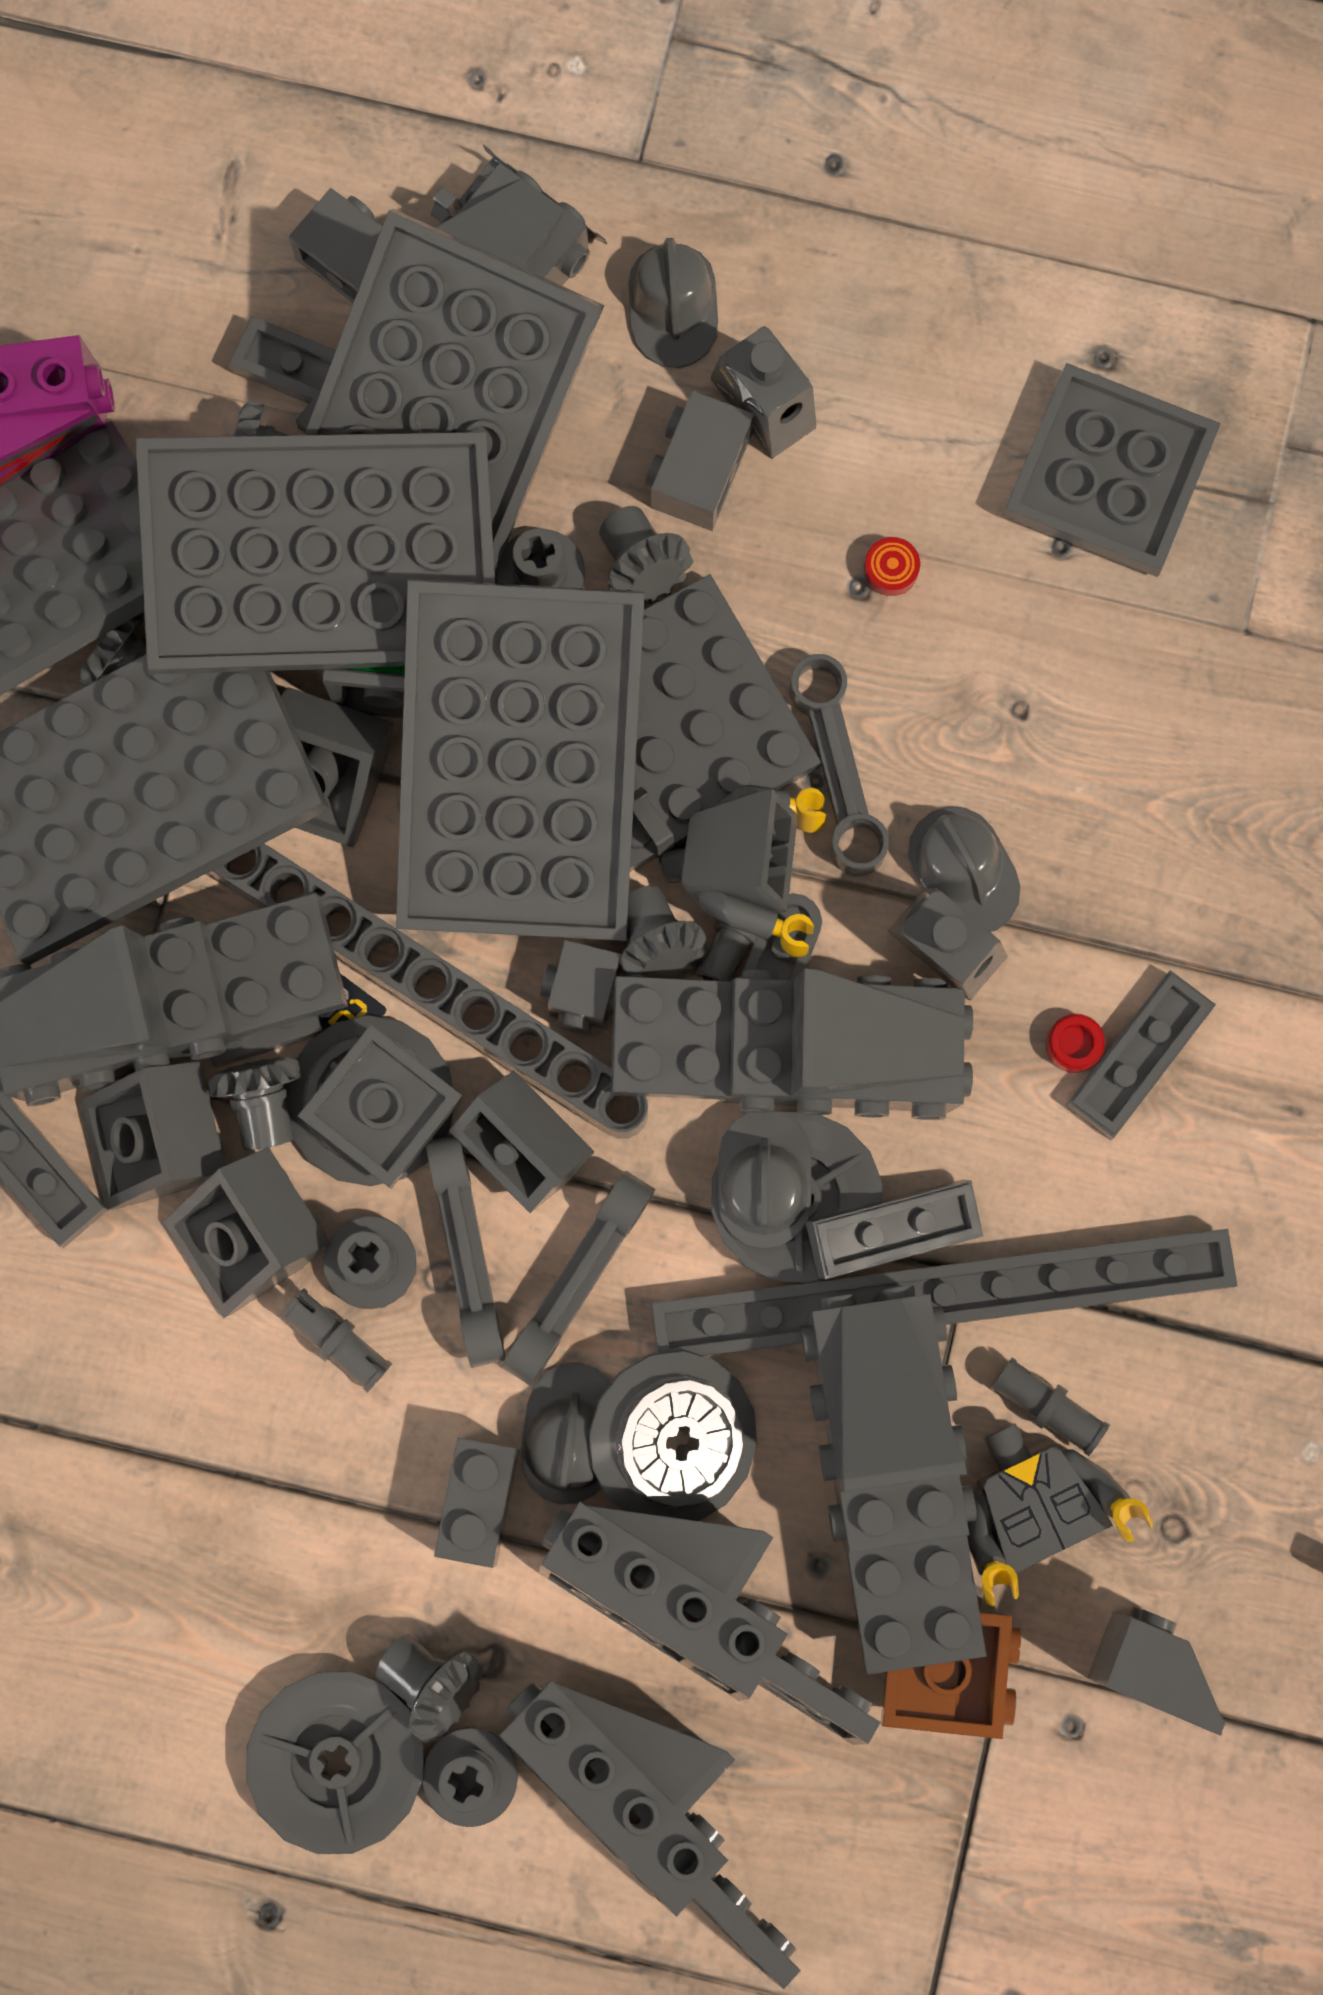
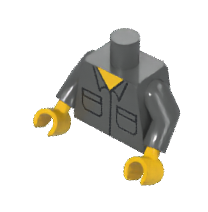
[661,786,826,957]
[967,1423,1153,1606]

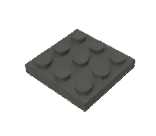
[1003,363,1221,577]

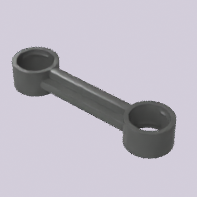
[790,654,889,876]
[426,1135,506,1368]
[501,1170,656,1386]

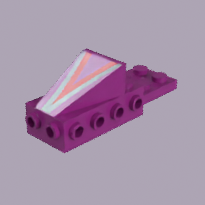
[0,335,115,486]

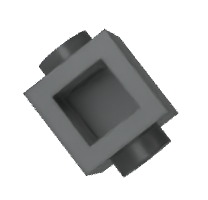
[540,940,621,1034]

